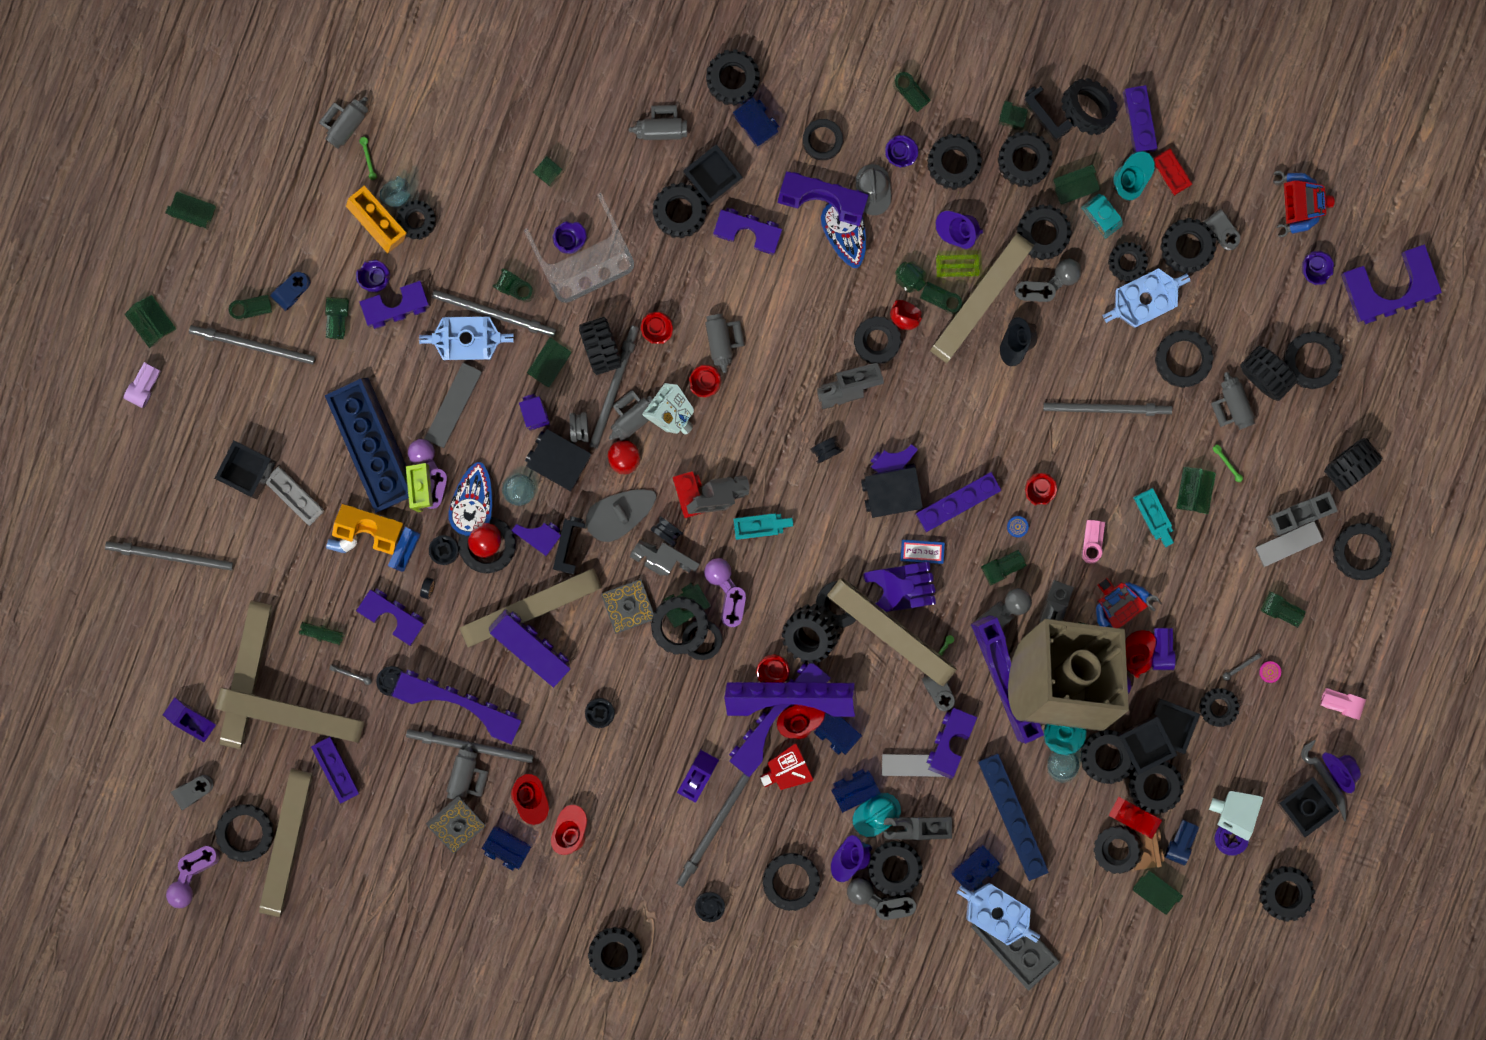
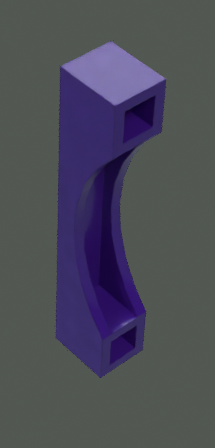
[971,615,1044,744]
[729,663,831,777]
[391,669,521,745]
[724,682,857,717]

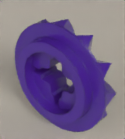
[1214,826,1249,856]

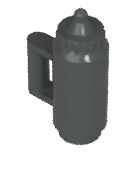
[319,97,368,149]
[628,105,687,140]
[705,314,745,373]
[1211,372,1255,430]
[609,390,653,441]
[446,743,489,800]

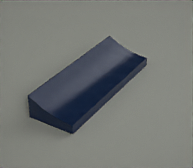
[325,377,409,513]

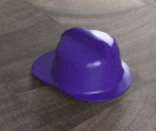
[935,210,983,249]
[1322,752,1361,793]
[831,835,872,882]

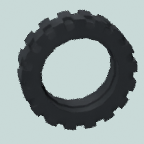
[1061,78,1118,135]
[1155,330,1213,388]
[1284,331,1342,389]
[458,517,516,573]
[1333,523,1392,580]
[651,596,709,655]
[215,804,274,862]
[763,853,820,911]

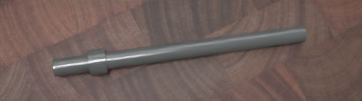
[432,290,556,337]
[189,325,315,365]
[589,325,639,449]
[1043,403,1172,416]
[105,541,233,571]
[406,729,533,763]
[676,774,750,887]

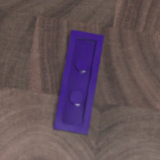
[311,737,360,804]

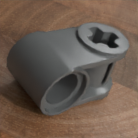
[1203,209,1241,251]
[921,676,955,712]
[171,775,214,810]

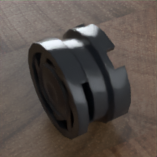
[810,436,844,464]
[650,516,684,547]
[429,535,459,565]
[376,666,404,696]
[585,698,615,728]
[695,892,725,922]

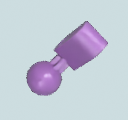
[408,439,447,509]
[704,558,746,627]
[166,846,220,909]

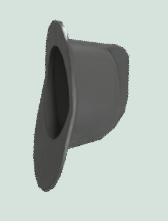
[856,164,891,216]

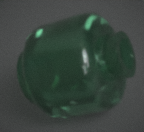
[894,261,927,293]

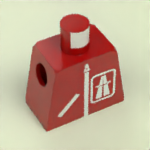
[760,743,813,790]

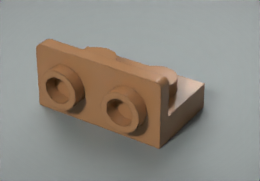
[1130,828,1164,870]

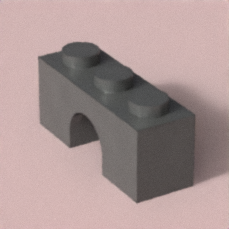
[1267,491,1338,536]

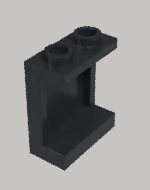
[1024,86,1073,143]
[525,429,592,492]
[861,463,923,518]
[553,516,587,575]

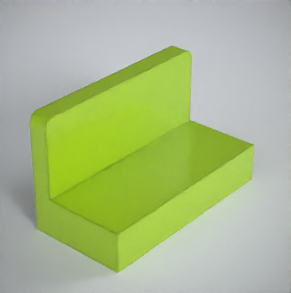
[406,463,433,512]

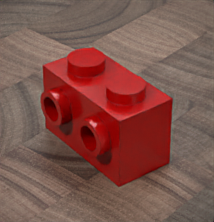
[672,471,705,519]

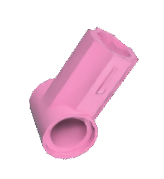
[1082,520,1105,564]
[1320,688,1366,720]

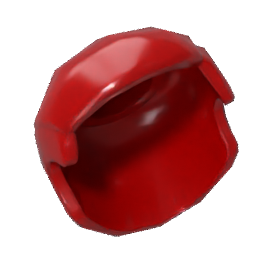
[890,300,922,330]
[640,312,674,344]
[689,365,722,398]
[607,440,640,474]
[1025,473,1058,505]
[468,523,502,558]
[756,654,790,683]

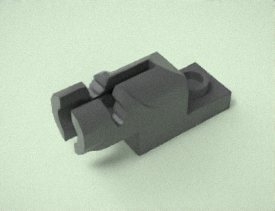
[817,363,884,410]
[687,476,750,514]
[630,540,700,576]
[1039,580,1074,624]
[883,817,952,840]

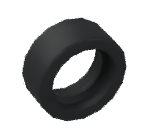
[803,119,843,160]
[682,621,723,660]

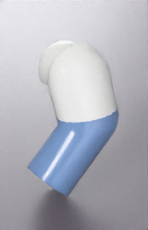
[326,535,358,553]

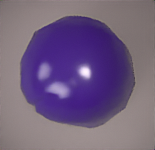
[885,135,918,168]
[552,221,587,254]
[1302,251,1334,285]
[356,260,390,292]

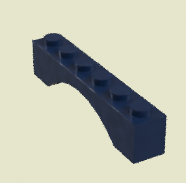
[977,753,1049,881]

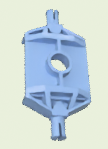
[1102,268,1190,328]
[419,317,514,361]
[957,883,1040,945]

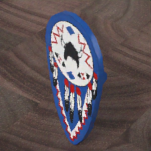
[820,204,866,268]
[449,462,492,536]

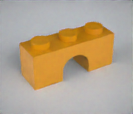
[332,504,403,555]

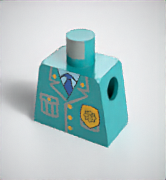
[1081,194,1123,239]

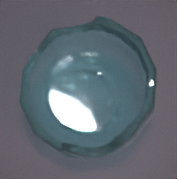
[379,176,411,207]
[501,473,536,506]
[1047,752,1079,783]

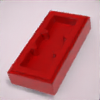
[1153,148,1192,196]

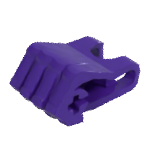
[863,562,936,612]

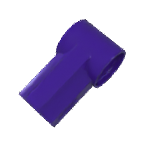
[1152,628,1175,670]

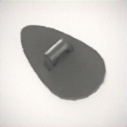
[586,489,656,542]

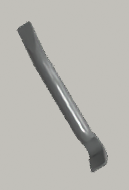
[1301,740,1346,821]

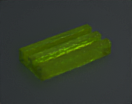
[936,255,979,278]

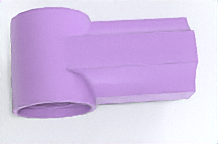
[123,363,161,409]

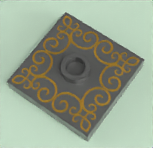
[601,579,654,634]
[426,796,486,854]

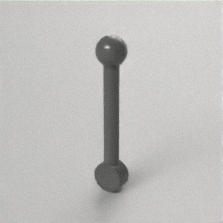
[1223,653,1262,681]
[329,665,372,685]

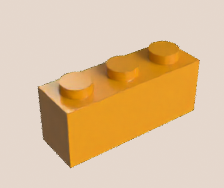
[346,186,406,253]

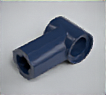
[1164,820,1199,866]

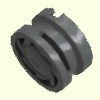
[569,412,589,443]

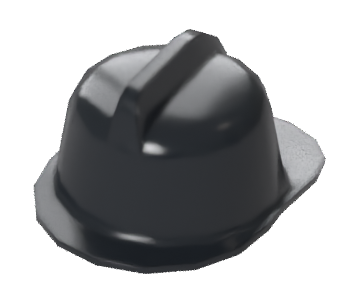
[1000,317,1038,366]

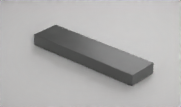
[425,363,482,448]

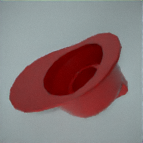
[1125,630,1156,678]
[777,705,825,739]
[511,774,549,825]
[551,805,587,855]

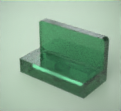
[1052,164,1100,205]
[165,192,216,230]
[125,295,176,348]
[527,337,572,387]
[1176,467,1216,514]
[1132,869,1183,915]

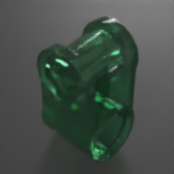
[492,268,534,303]

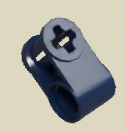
[270,272,310,311]

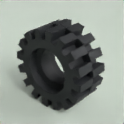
[396,200,436,240]
[1108,242,1148,282]
[1199,688,1240,727]

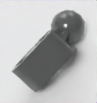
[1014,258,1082,302]
[970,588,1032,628]
[847,878,916,920]

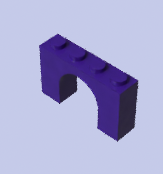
[1341,244,1442,324]

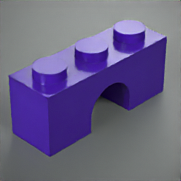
[1123,85,1157,153]
[713,208,782,255]
[359,281,430,329]
[519,394,550,431]
[356,589,426,646]
[926,708,977,779]

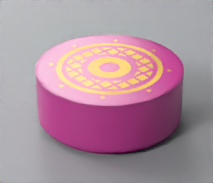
[1259,661,1281,683]

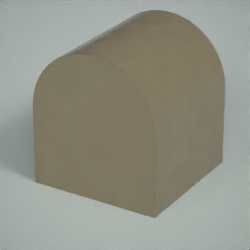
[1008,619,1129,731]

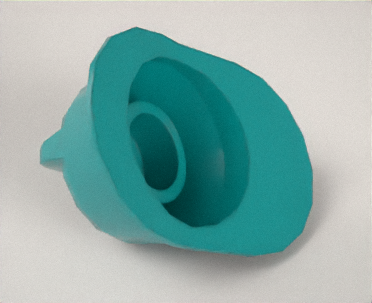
[1113,151,1155,200]
[853,793,901,837]

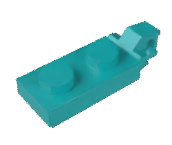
[1133,488,1174,548]
[733,513,794,540]

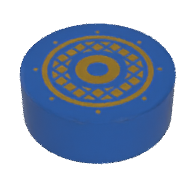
[1007,516,1029,538]

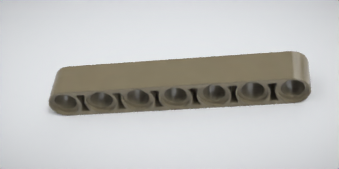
[930,233,1034,364]
[459,568,603,648]
[827,578,957,686]
[220,600,272,749]
[215,688,365,743]
[259,768,313,918]

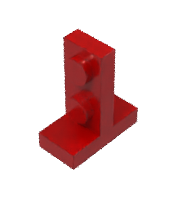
[1108,797,1162,839]

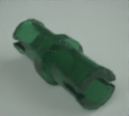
[299,622,344,646]

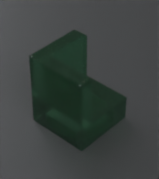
[998,101,1028,130]
[533,156,564,188]

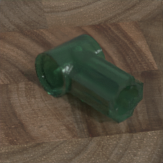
[893,72,931,113]
[920,282,962,315]
[228,295,272,321]
[325,297,349,340]
[981,549,1027,586]
[1260,591,1306,628]

